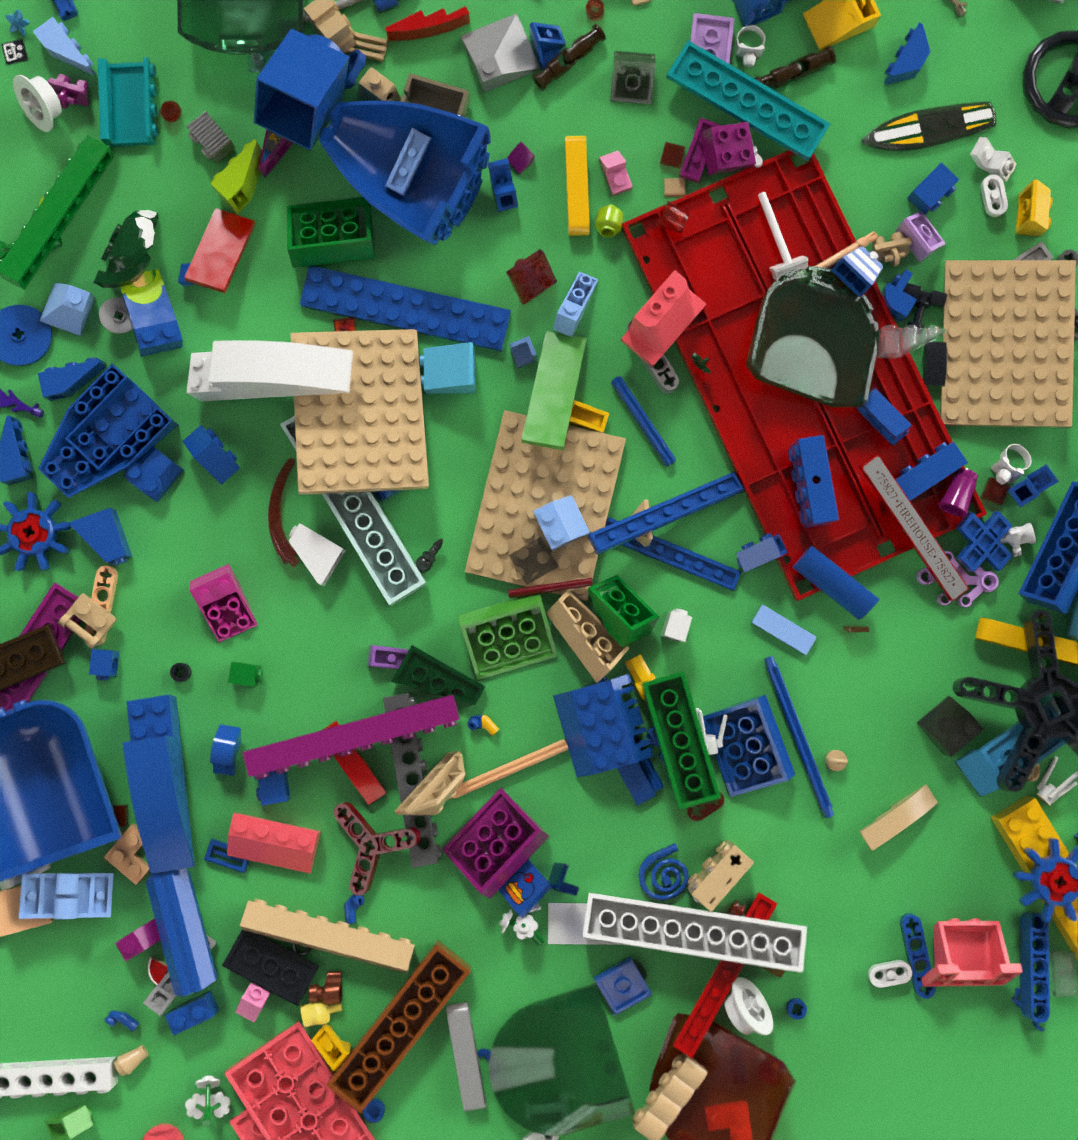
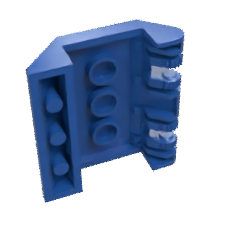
[553,674,654,777]

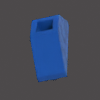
[884,22,931,85]

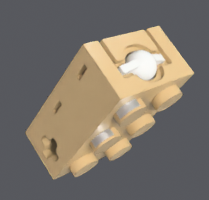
[687,839,754,912]

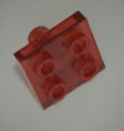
[506,249,557,305]

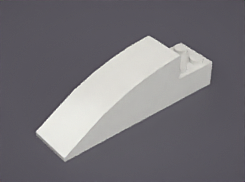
[186,340,353,401]

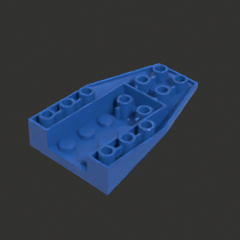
[38,364,179,498]

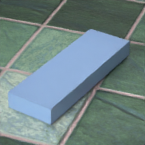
[385,128,432,196]
[751,605,817,655]

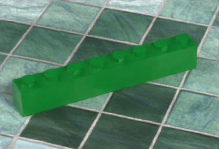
[0,135,114,290]

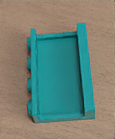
[98,57,159,147]

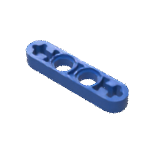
[900,913,936,999]

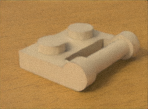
[58,593,118,649]

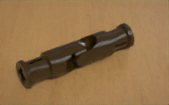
[532,24,606,91]
[754,46,836,89]

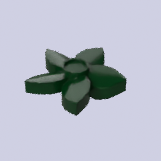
[692,353,711,374]

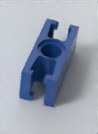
[857,388,912,446]

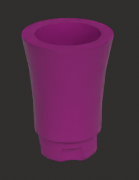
[938,468,978,517]

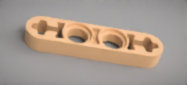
[85,565,118,646]

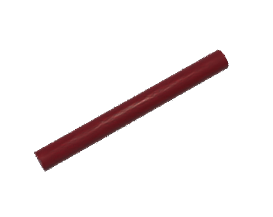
[508,577,593,598]

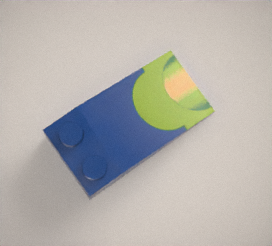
[120,269,183,357]

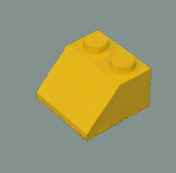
[1015,180,1053,237]

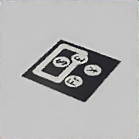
[1,38,28,65]

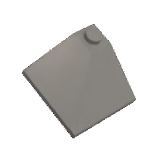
[460,13,540,92]

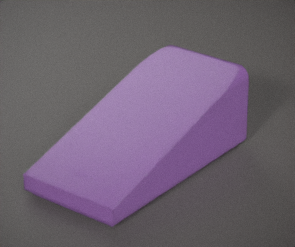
[367,645,409,669]

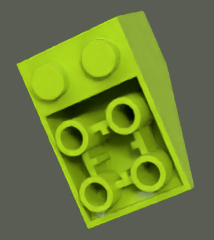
[210,139,262,214]

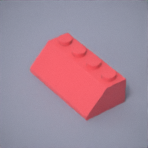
[227,813,321,874]

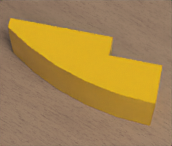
[569,400,609,433]

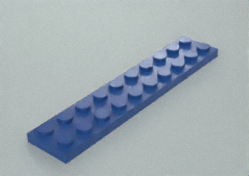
[300,266,511,352]

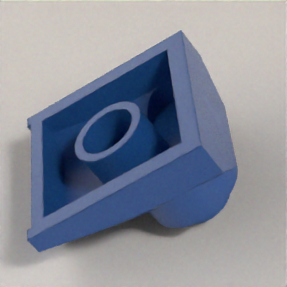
[123,446,184,502]

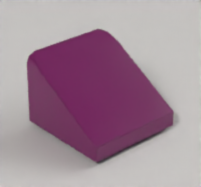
[507,142,535,174]

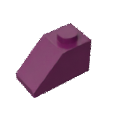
[115,918,160,962]

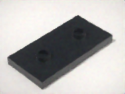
[222,930,319,1006]

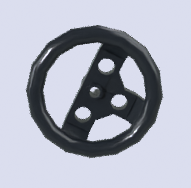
[1023,30,1078,128]

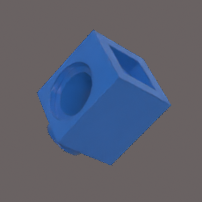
[89,649,120,680]

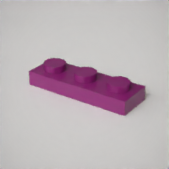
[679,117,720,184]

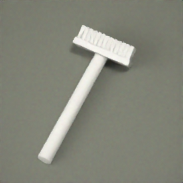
[758,192,809,281]

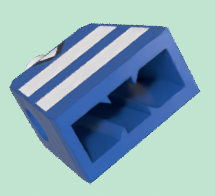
[831,247,883,297]

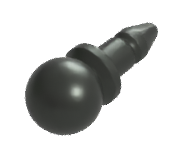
[416,538,443,572]

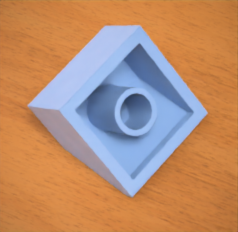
[533,495,590,552]

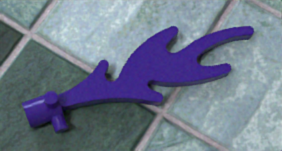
[0,389,44,418]

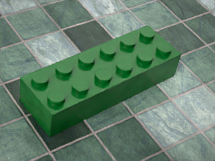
[641,671,721,810]

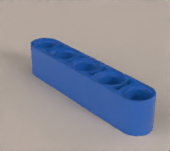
[1020,911,1050,1023]

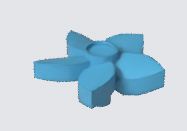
[5,9,30,36]

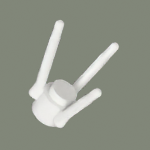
[695,708,727,755]
[1036,756,1078,806]

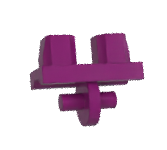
[47,74,89,109]

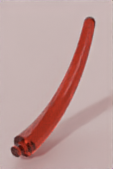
[268,458,299,567]

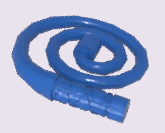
[638,843,689,900]

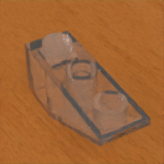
[877,325,946,358]

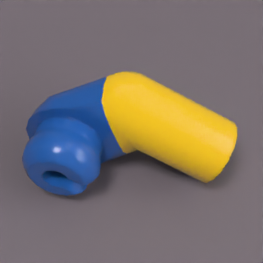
[467,715,499,736]

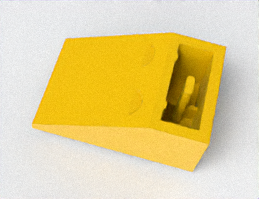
[803,0,881,51]

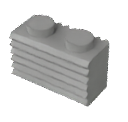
[186,111,235,163]

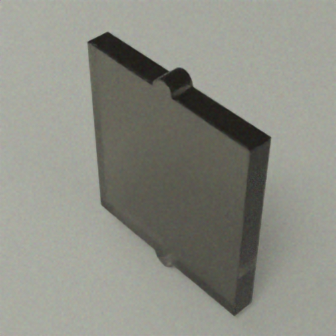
[509,537,558,585]

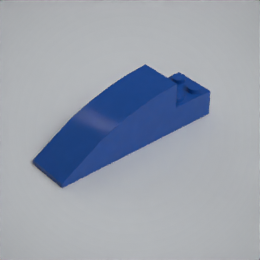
[123,695,195,874]

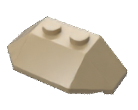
[394,751,465,815]

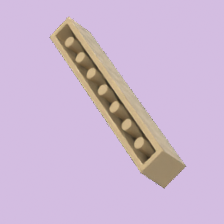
[240,899,415,974]

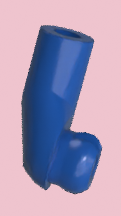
[344,894,365,924]

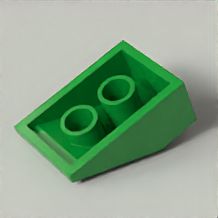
[587,575,659,648]

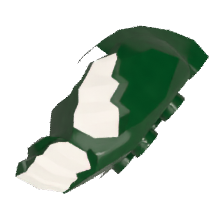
[93,210,158,288]

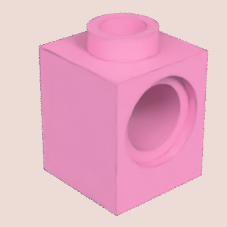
[235,982,270,1022]

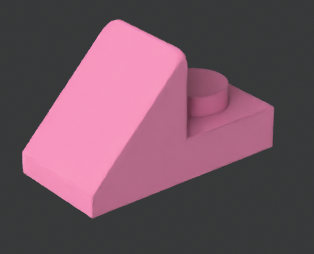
[599,151,632,196]

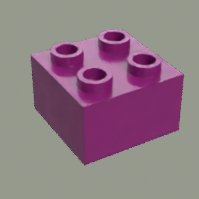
[701,122,756,176]

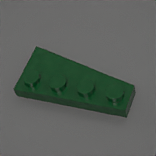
[391,645,486,705]

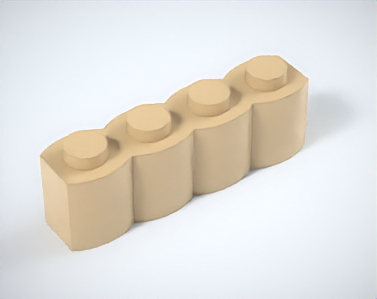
[632,1053,708,1140]

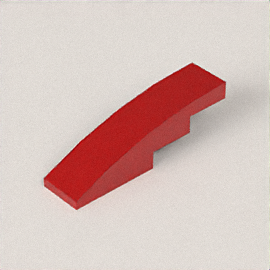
[385,6,470,41]
[323,721,386,805]

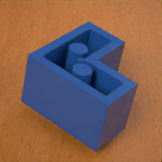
[183,425,240,485]

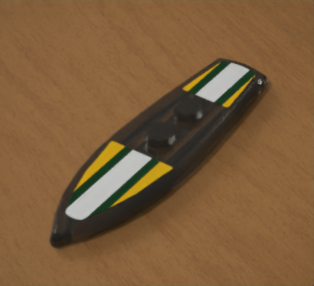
[861,101,996,151]

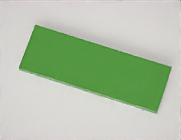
[522,331,587,450]

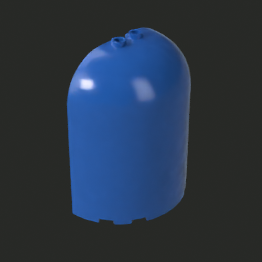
[0,700,122,882]

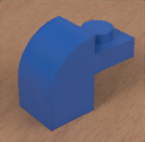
[487,158,518,212]
[881,269,917,322]
[1008,463,1059,507]
[210,725,241,776]

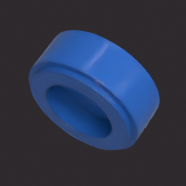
[363,1098,385,1123]

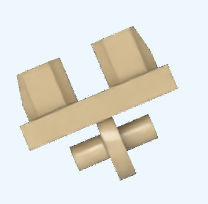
[872,231,912,266]

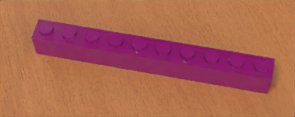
[242,694,460,779]

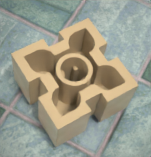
[304,0,356,54]

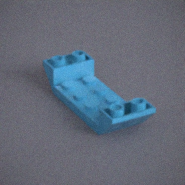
[955,694,1066,796]

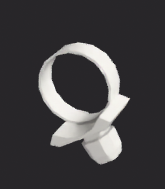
[735,25,765,68]
[991,444,1032,484]

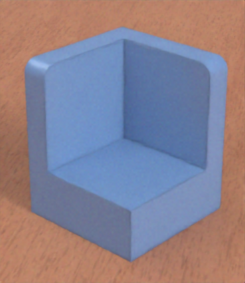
[510,336,537,368]

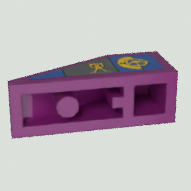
[258,129,294,178]

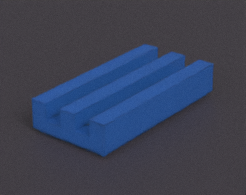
[204,839,250,873]

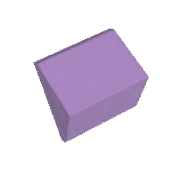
[896,211,946,263]

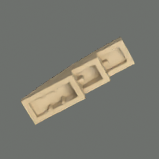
[859,784,938,851]

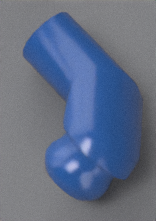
[105,1010,139,1031]

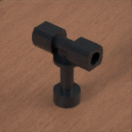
[903,283,947,336]

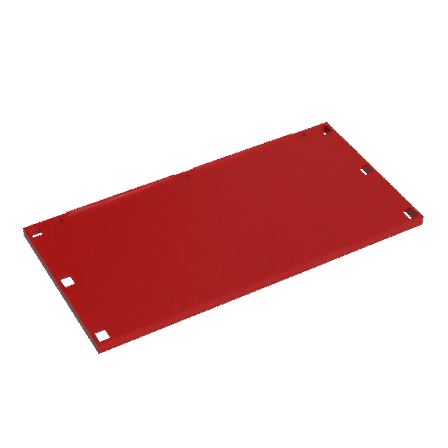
[622,150,987,601]

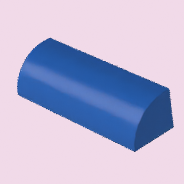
[792,546,879,620]

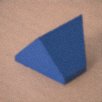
[530,22,566,70]

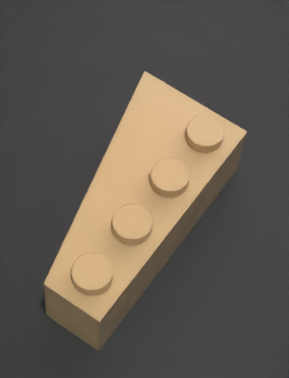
[546,590,630,683]

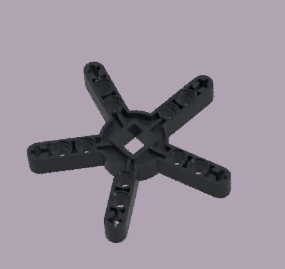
[953,610,1078,792]

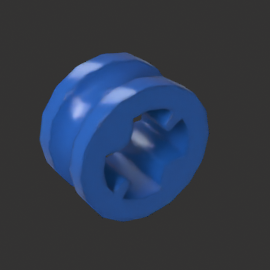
[786,998,807,1019]

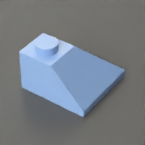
[40,282,95,336]

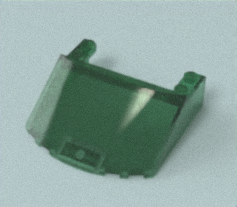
[177,0,308,55]

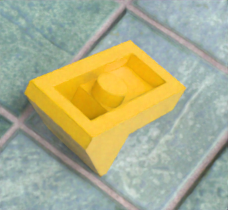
[311,1024,351,1072]

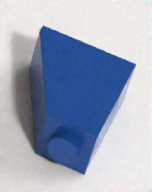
[70,508,132,566]

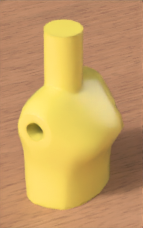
[300,1000,342,1028]

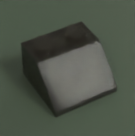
[610,51,656,104]
[916,696,984,757]

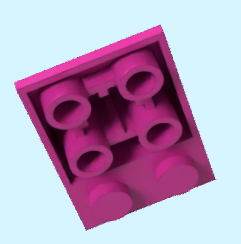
[189,564,258,642]

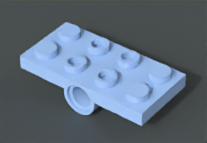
[19,873,113,919]

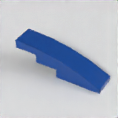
[617,762,656,806]

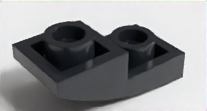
[922,341,947,386]

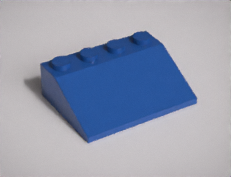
[703,694,795,797]

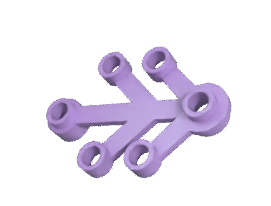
[916,551,999,607]

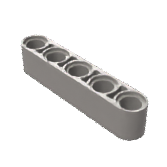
[446,1001,486,1112]

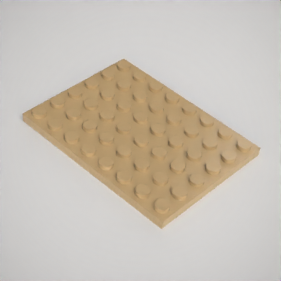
[940,260,1076,428]
[291,329,429,495]
[465,410,626,601]

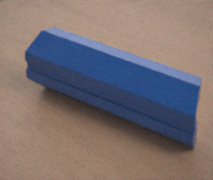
[146,868,217,997]

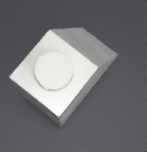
[289,523,346,586]

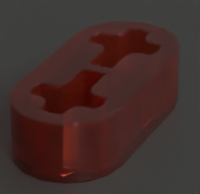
[686,792,724,821]

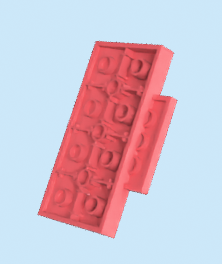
[225,1021,375,1140]

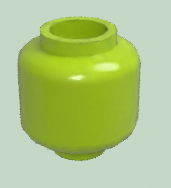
[595,205,623,238]

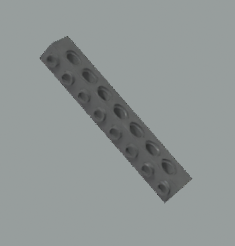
[383,693,442,868]

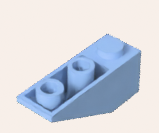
[33,17,96,75]
[553,272,598,337]

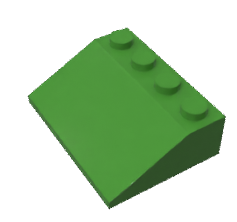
[458,594,558,680]

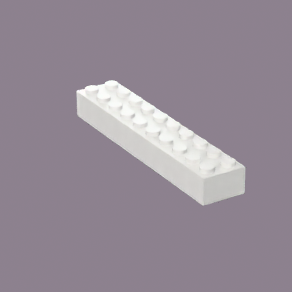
[583,893,807,973]

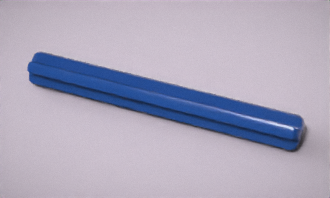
[611,376,676,466]

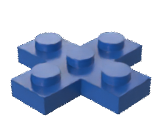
[956,511,1013,572]

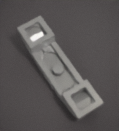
[143,934,217,1016]

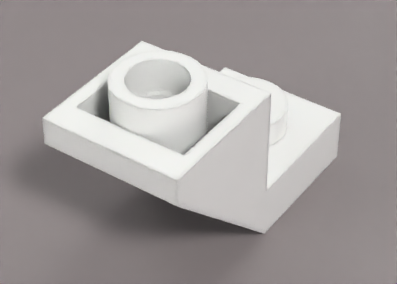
[970,137,1016,181]

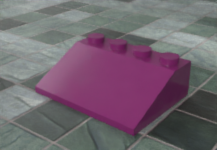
[442,788,550,899]

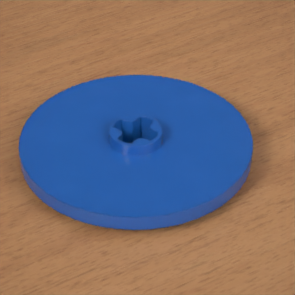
[0,305,52,366]

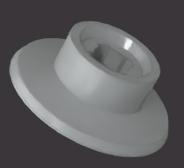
[99,297,132,333]

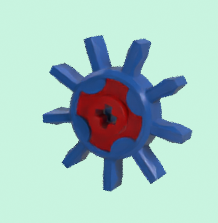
[0,492,72,571]
[1013,838,1078,923]

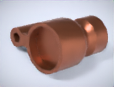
[309,971,342,1004]

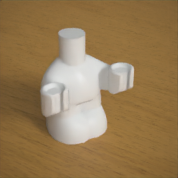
[1000,523,1036,557]

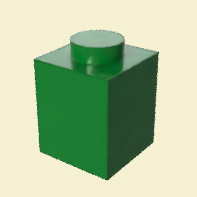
[228,661,263,687]

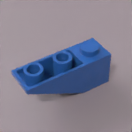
[38,357,107,401]
[0,415,34,485]

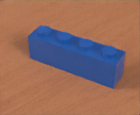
[895,442,968,501]

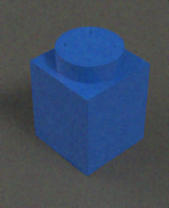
[254,28,349,151]

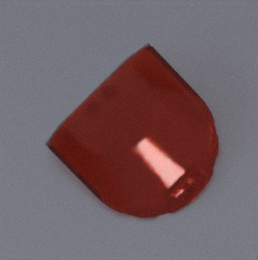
[650,1013,796,1140]

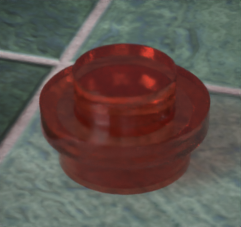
[160,101,182,122]

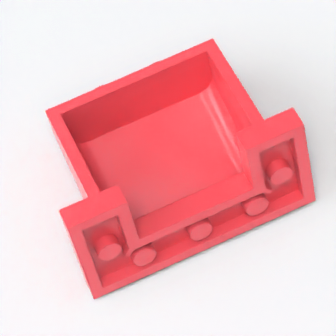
[620,270,706,368]
[921,918,1022,987]

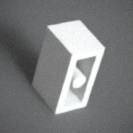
[661,608,692,642]

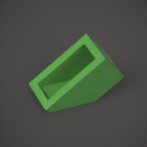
[45,1105,93,1140]

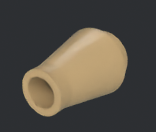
[114,1045,149,1076]

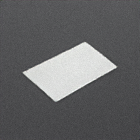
[548,903,622,945]

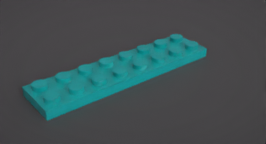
[666,40,831,161]

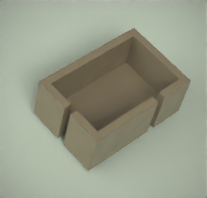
[400,73,470,117]

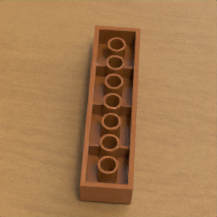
[326,940,471,1113]

